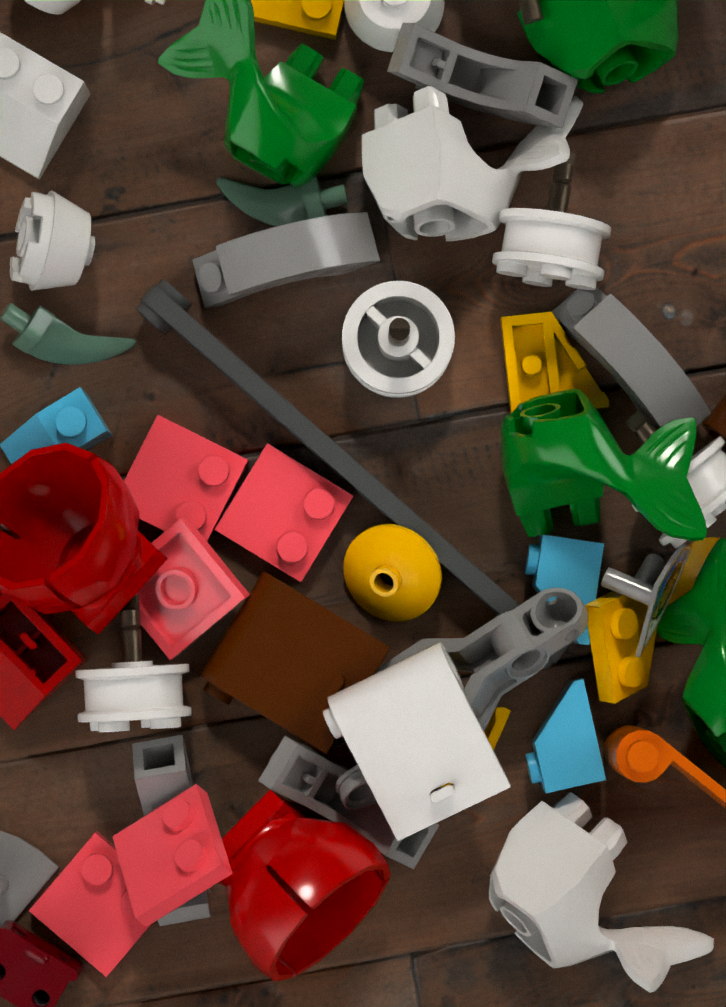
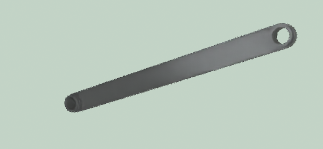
[135,279,569,671]

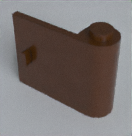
[200,571,391,754]

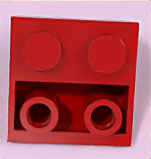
[0,594,89,730]

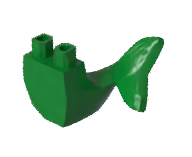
[158,0,364,188]
[517,0,679,94]
[500,388,707,541]
[657,537,726,770]

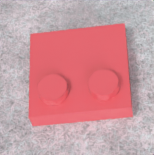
[124,415,249,542]
[214,443,354,582]
[134,516,250,660]
[112,784,233,927]
[29,831,150,977]

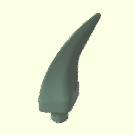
[216,177,349,227]
[0,303,136,365]

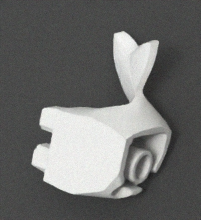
[362,86,583,242]
[489,792,714,993]

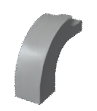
[387,23,578,128]
[192,212,380,308]
[552,287,711,430]
[132,735,211,926]
[258,736,440,869]

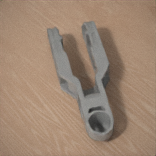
[331,587,588,810]

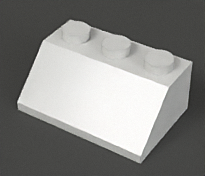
[0,32,91,180]

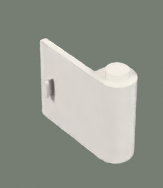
[323,642,511,841]

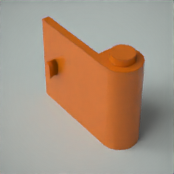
[603,725,726,809]

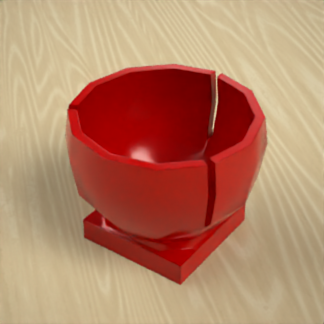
[0,443,168,635]
[219,789,391,981]

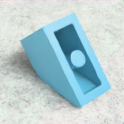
[0,387,112,464]
[525,535,604,645]
[525,678,606,793]

